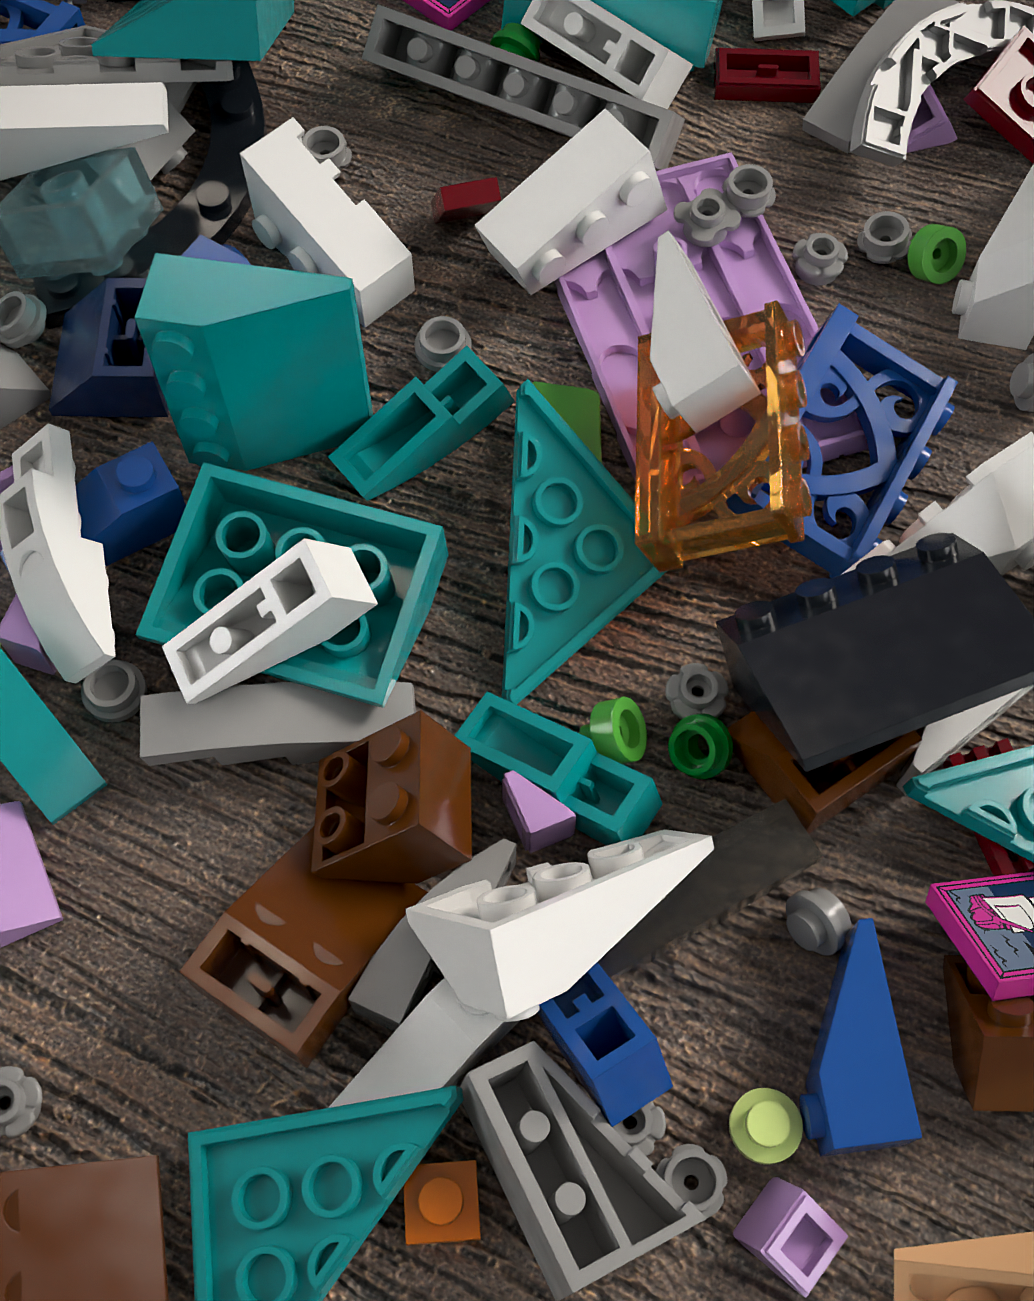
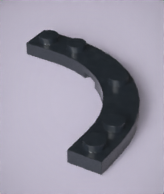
[31,60,267,329]

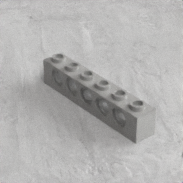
[362,5,685,170]

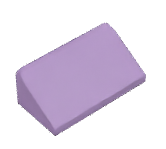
[0,801,63,948]

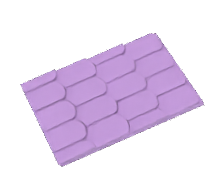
[554,152,868,511]

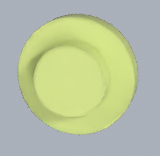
[729,1088,803,1165]

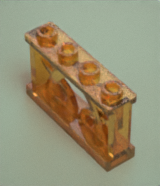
[635,300,812,572]

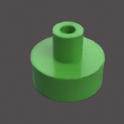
[907,224,966,284]
[579,697,647,764]

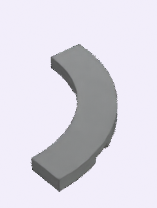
[849,0,1034,167]

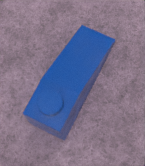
[0,441,186,574]
[799,918,922,1157]
[537,962,673,1127]

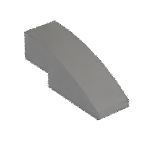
[348,838,516,1032]

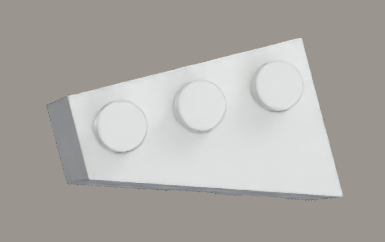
[475,109,668,295]
[240,117,415,328]

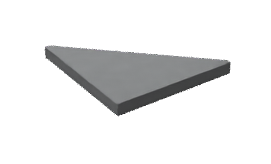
[0,25,234,86]

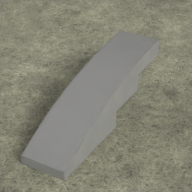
[802,0,959,154]
[140,682,416,766]

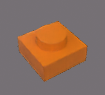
[404,1160,481,1246]

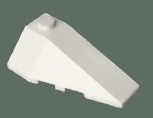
[952,164,1034,350]
[842,432,1034,575]
[406,829,714,1022]

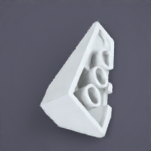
[0,82,169,181]

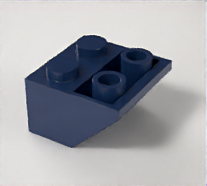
[49,278,169,417]

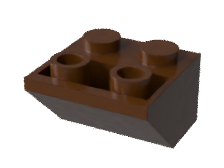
[311,710,472,884]
[727,711,923,838]
[943,955,1034,1112]

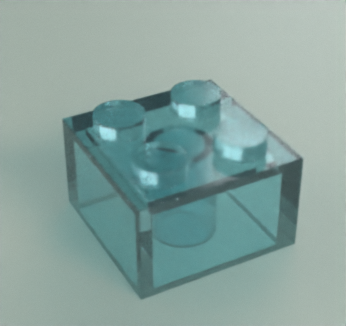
[0,147,163,281]

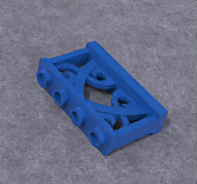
[715,303,958,578]

